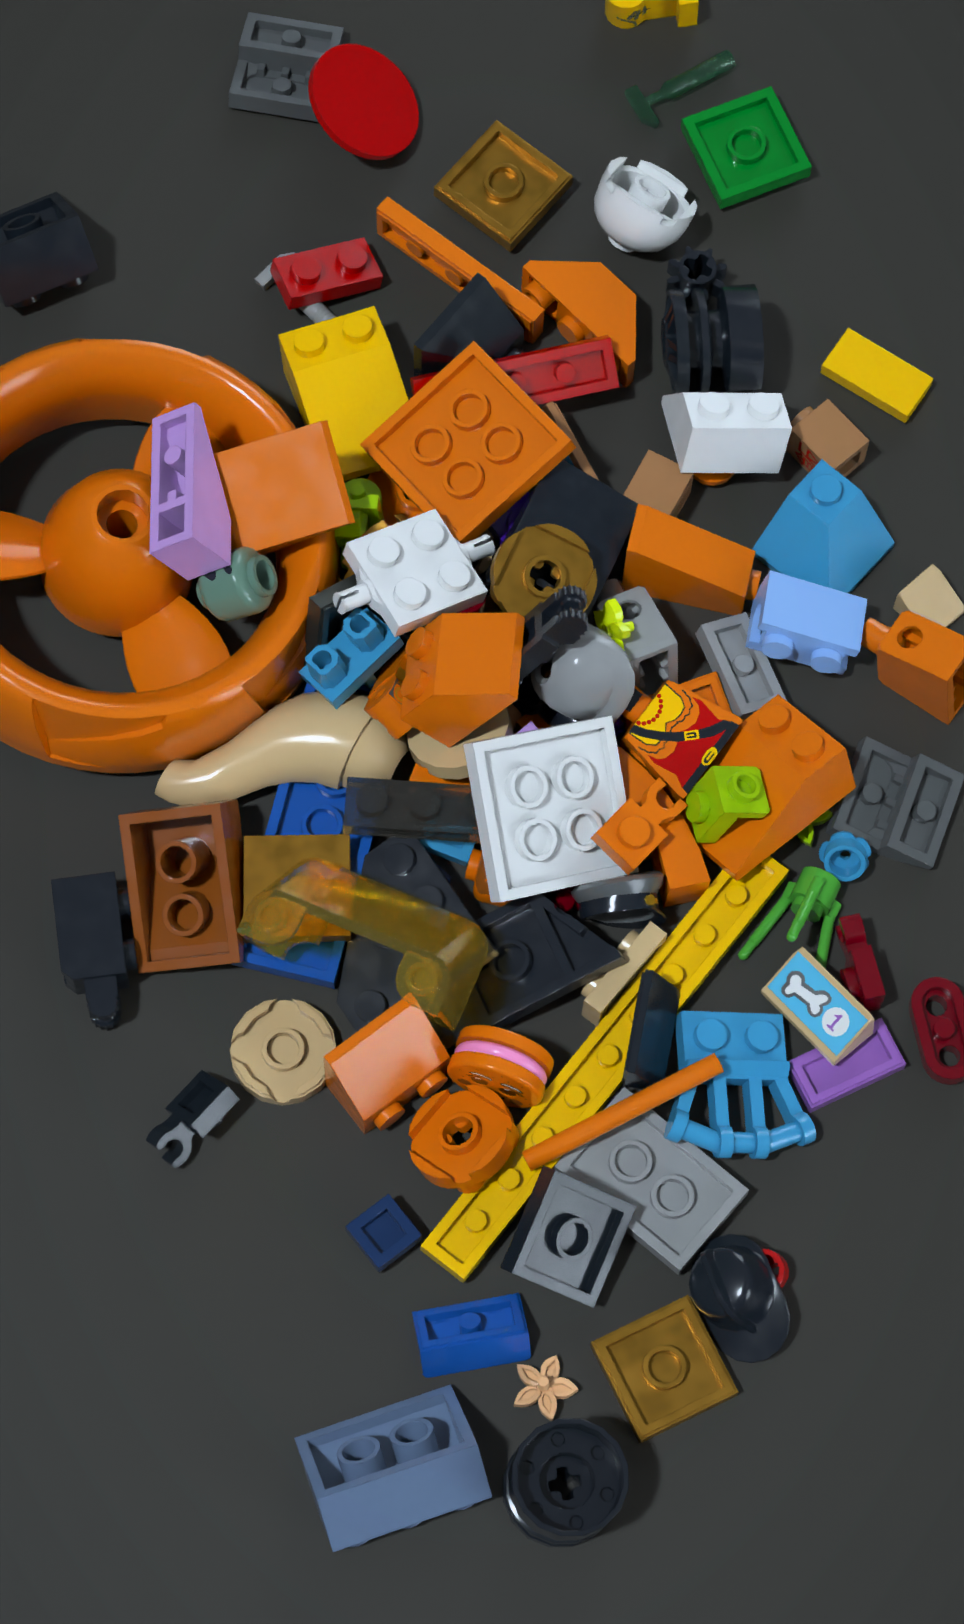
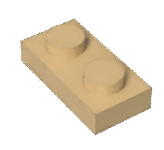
[581,921,667,1026]

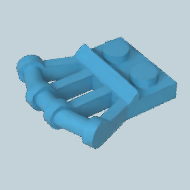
[664,1011,816,1159]

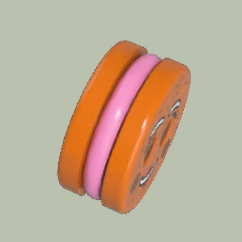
[447,1025,554,1108]

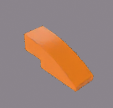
[618,746,711,907]

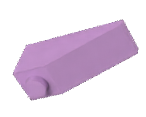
[149,402,231,581]

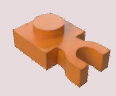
[591,777,688,875]

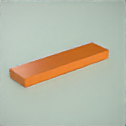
[376,196,545,344]

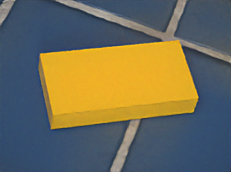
[820,328,934,423]

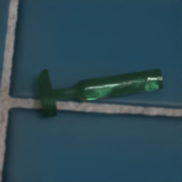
[624,49,736,129]

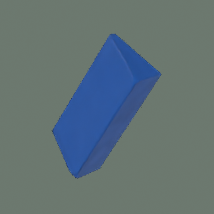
[412,1293,531,1378]

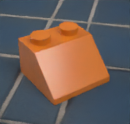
[400,613,525,748]
[324,992,450,1134]

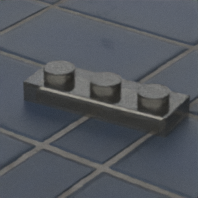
[343,777,480,843]

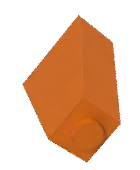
[622,504,762,615]

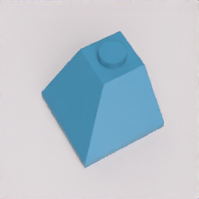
[752,459,895,594]

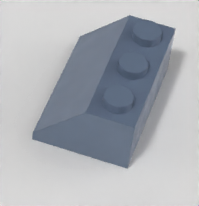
[294,1384,492,1552]

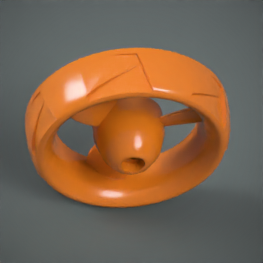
[0,338,341,773]

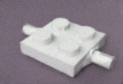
[333,509,495,637]

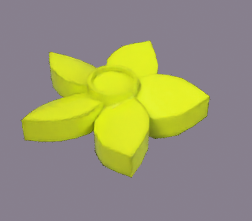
[593,598,634,651]

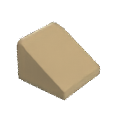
[893,564,964,628]

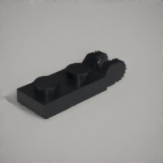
[519,584,588,686]

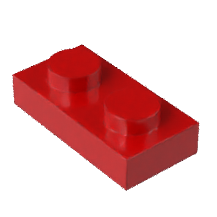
[270,237,383,310]

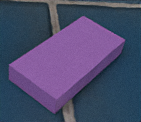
[789,1017,906,1113]

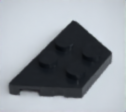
[438,894,626,1056]

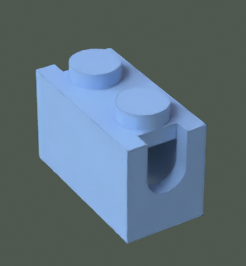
[745,570,867,675]

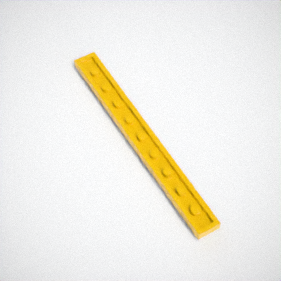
[420,856,789,1283]

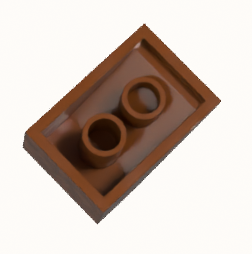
[118,799,244,974]

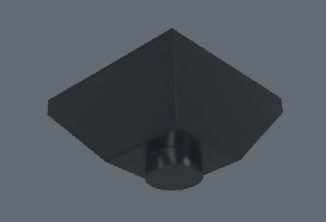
[414,273,525,377]

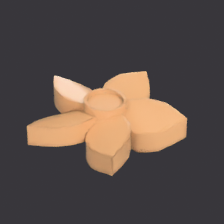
[514,1355,578,1421]

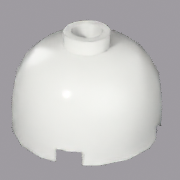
[594,157,697,252]

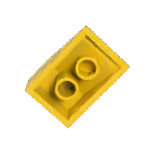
[278,306,408,481]

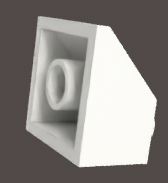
[661,392,792,473]

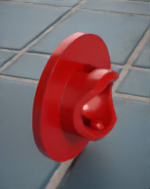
[308,43,419,160]

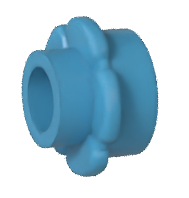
[819,831,871,882]

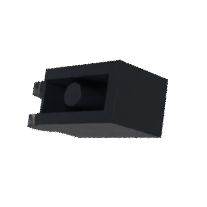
[51,871,138,1031]

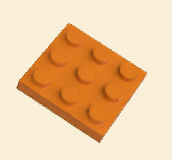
[360,341,576,544]

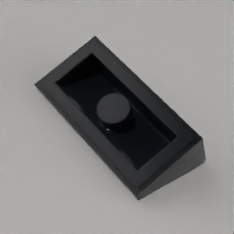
[622,969,680,1089]

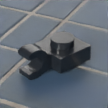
[146,1070,240,1168]

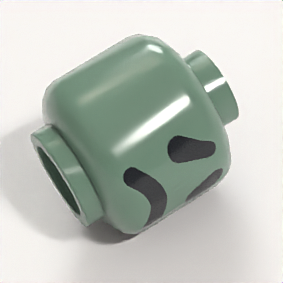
[196,546,278,622]

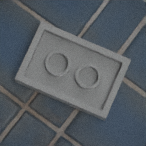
[554,1087,749,1275]

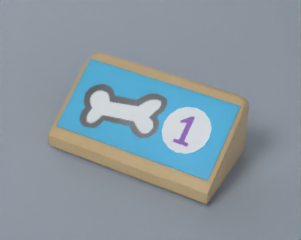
[761,947,874,1066]

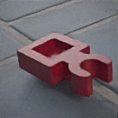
[836,913,886,1012]

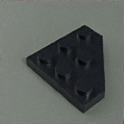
[336,824,499,1032]

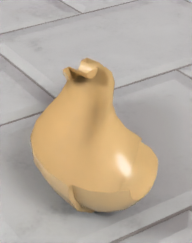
[155,691,410,805]

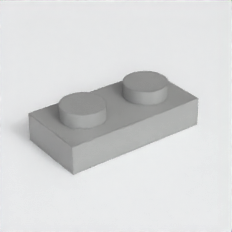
[695,612,787,722]

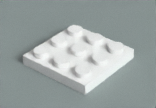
[463,716,639,902]

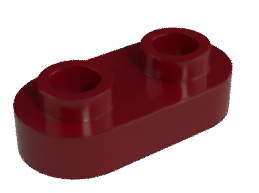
[909,977,964,1085]

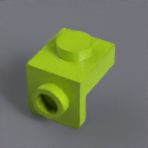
[685,766,770,843]

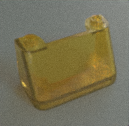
[236,857,488,1032]

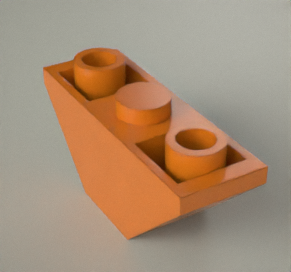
[521,260,636,387]

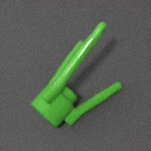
[738,866,842,969]

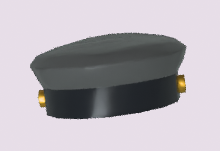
[571,870,667,929]

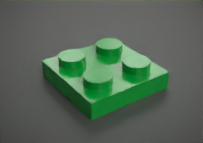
[680,86,812,209]

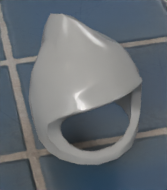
[531,623,635,724]

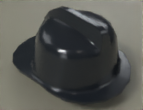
[688,1234,791,1363]

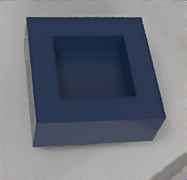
[345,1193,422,1273]

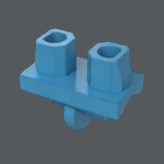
[299,607,404,709]

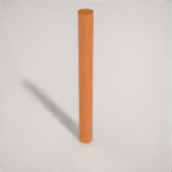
[521,1053,724,1171]

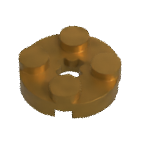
[490,524,597,616]

